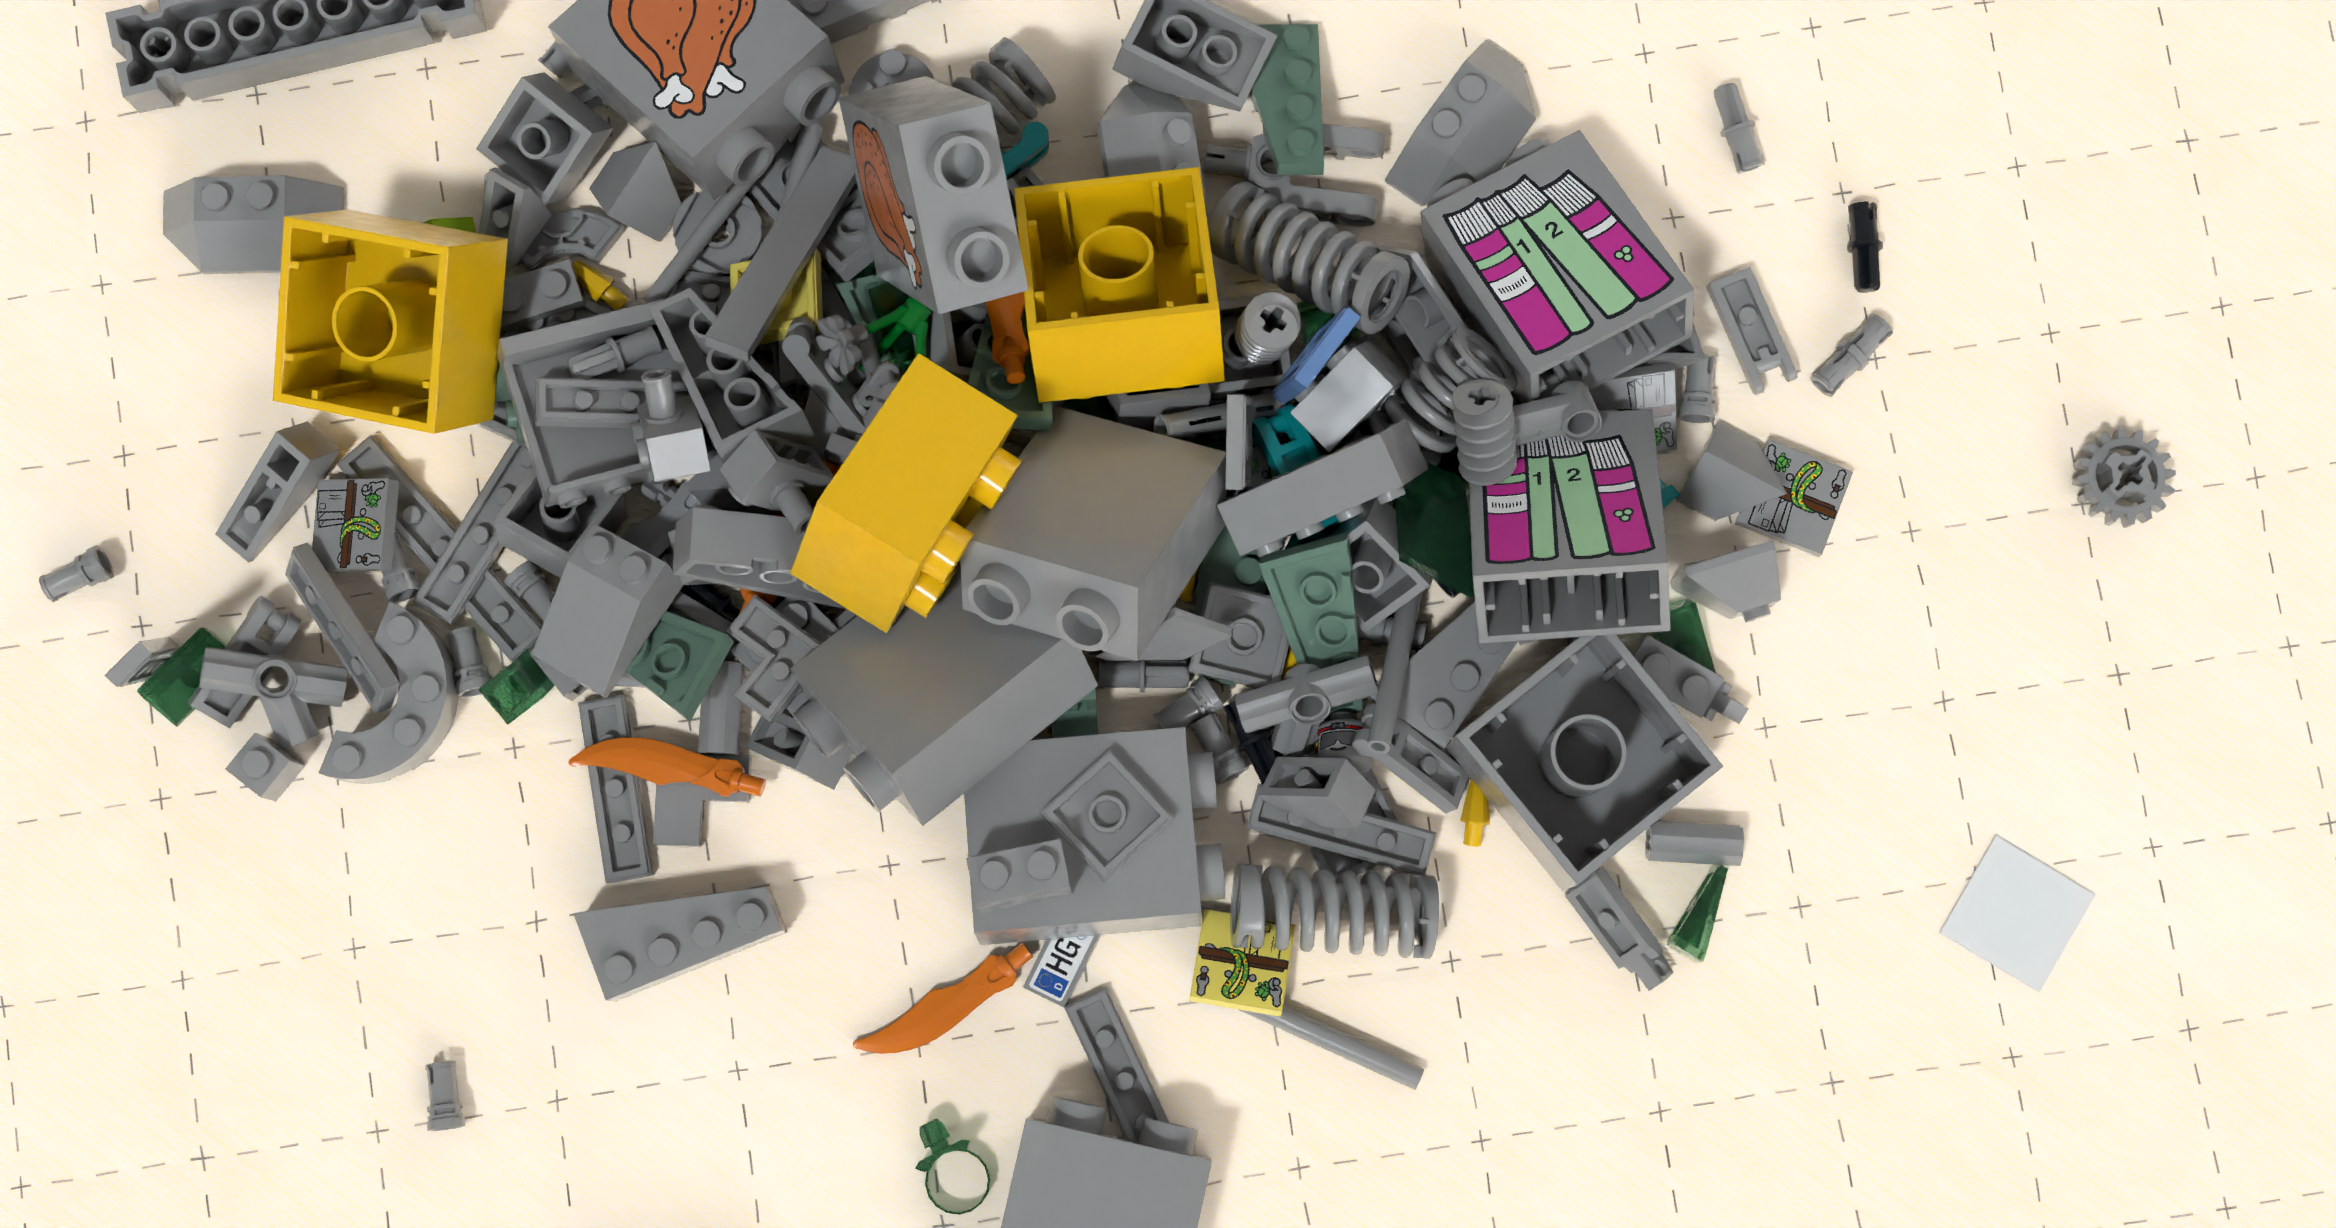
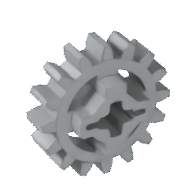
[2072,427,2176,528]

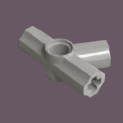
[199,647,348,749]
[1234,655,1379,757]

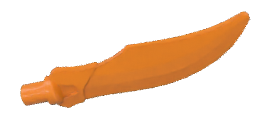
[985,230,1030,384]
[568,737,766,797]
[853,942,1034,1054]

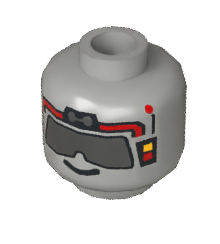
[1314,712,1374,776]

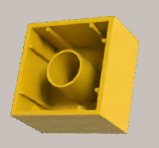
[1014,167,1225,403]
[272,209,508,434]
[790,353,1022,634]

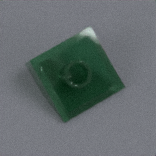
[1395,462,1475,598]

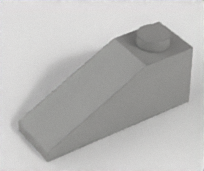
[215,421,341,563]

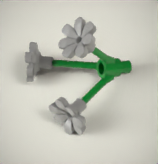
[816,297,932,397]

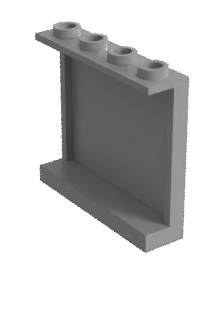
[497,298,718,508]

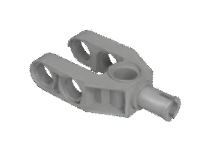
[1204,123,1385,227]

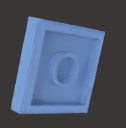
[1271,307,1361,405]

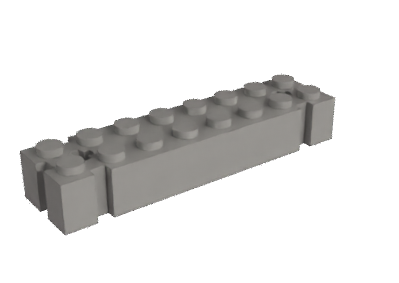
[105,0,487,113]

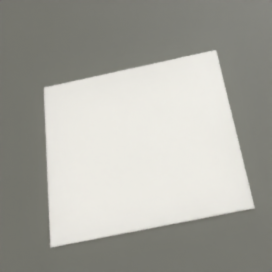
[1940,835,2096,993]

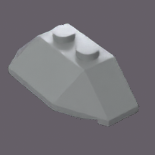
[1385,40,1536,206]
[1097,85,1206,203]
[163,175,344,274]
[1349,243,1467,383]

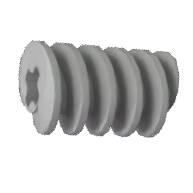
[1234,292,1301,365]
[1452,379,1517,486]

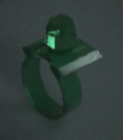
[915,1118,991,1215]

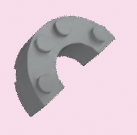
[318,601,459,784]

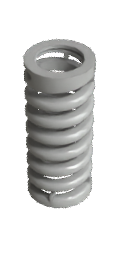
[952,37,1056,148]
[1208,182,1410,334]
[1334,326,1518,506]
[1230,863,1439,959]

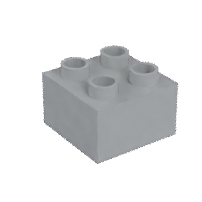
[1446,635,1724,891]

